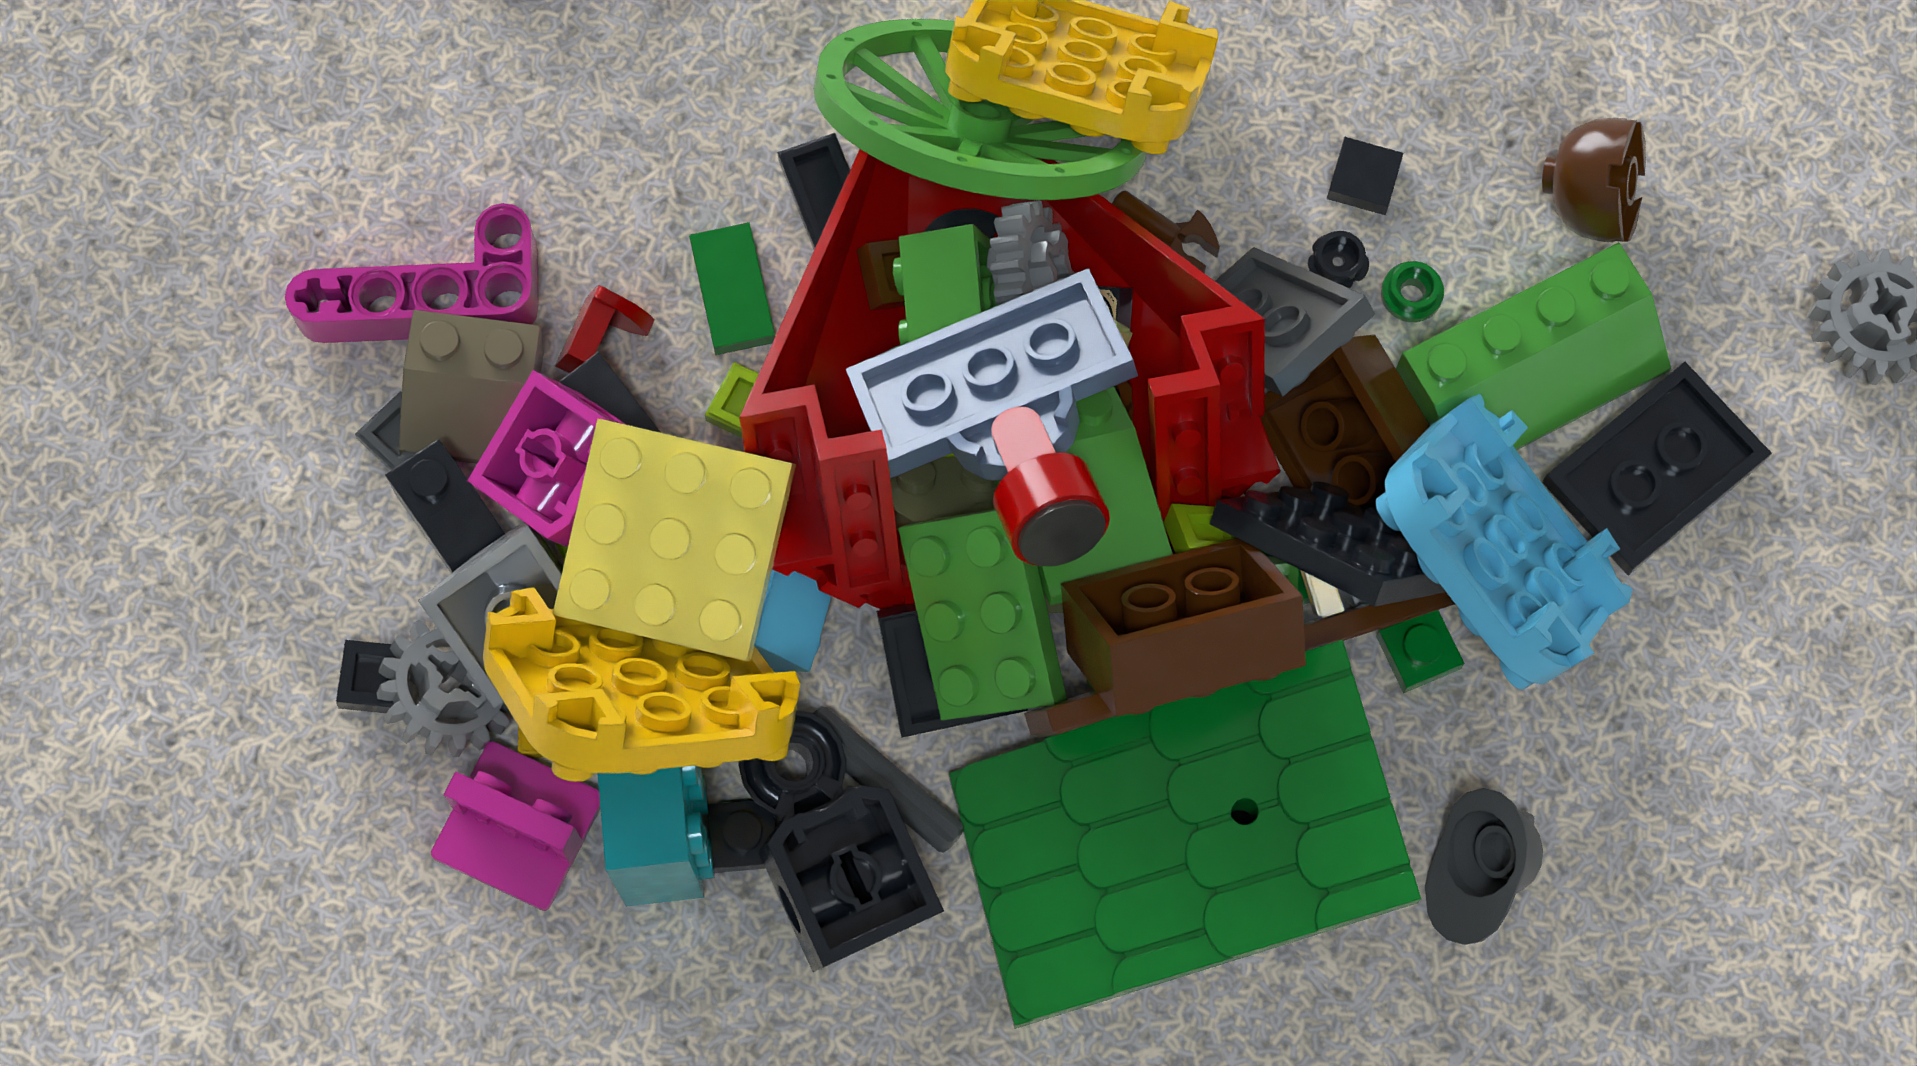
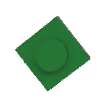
[1376,610,1465,694]

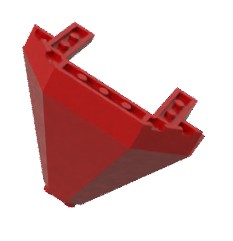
[739,149,1281,610]

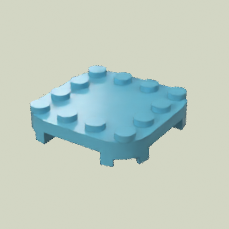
[1376,394,1633,690]

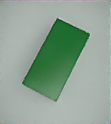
[689,222,775,356]

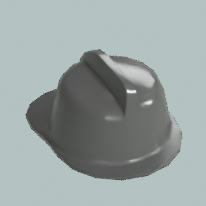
[1425,788,1543,945]

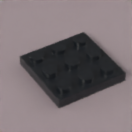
[1210,482,1446,607]

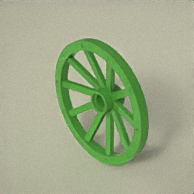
[813,19,1147,200]

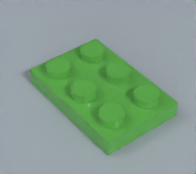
[898,509,1067,720]

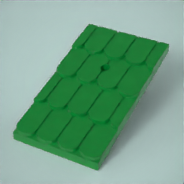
[949,639,1421,1029]

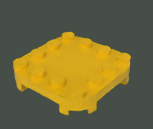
[945,0,1218,154]
[483,587,800,782]

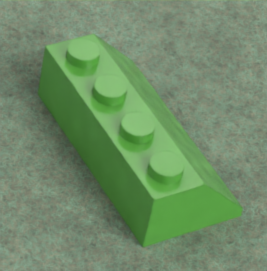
[1396,242,1671,450]

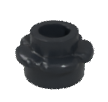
[1308,231,1369,288]

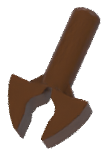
[1112,190,1220,273]

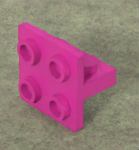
[431,741,600,911]

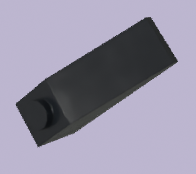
[385,439,505,573]

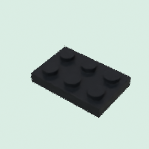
[1542,361,1772,576]

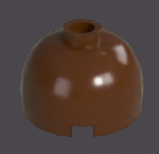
[1542,118,1646,242]

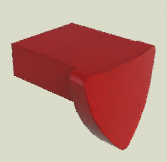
[555,285,655,374]

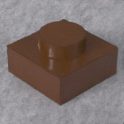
[856,239,905,311]

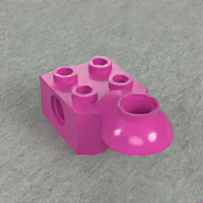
[467,370,627,547]

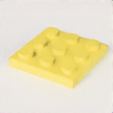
[553,418,796,661]

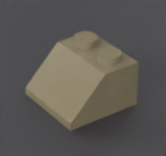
[399,310,544,464]

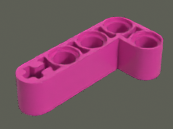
[285,203,538,343]

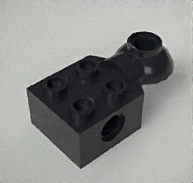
[738,710,944,972]

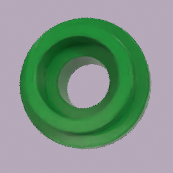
[1381,261,1444,322]

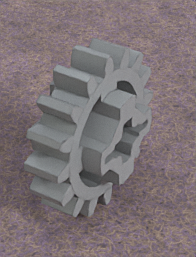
[987,201,1075,306]
[1808,248,1917,385]
[377,620,510,757]

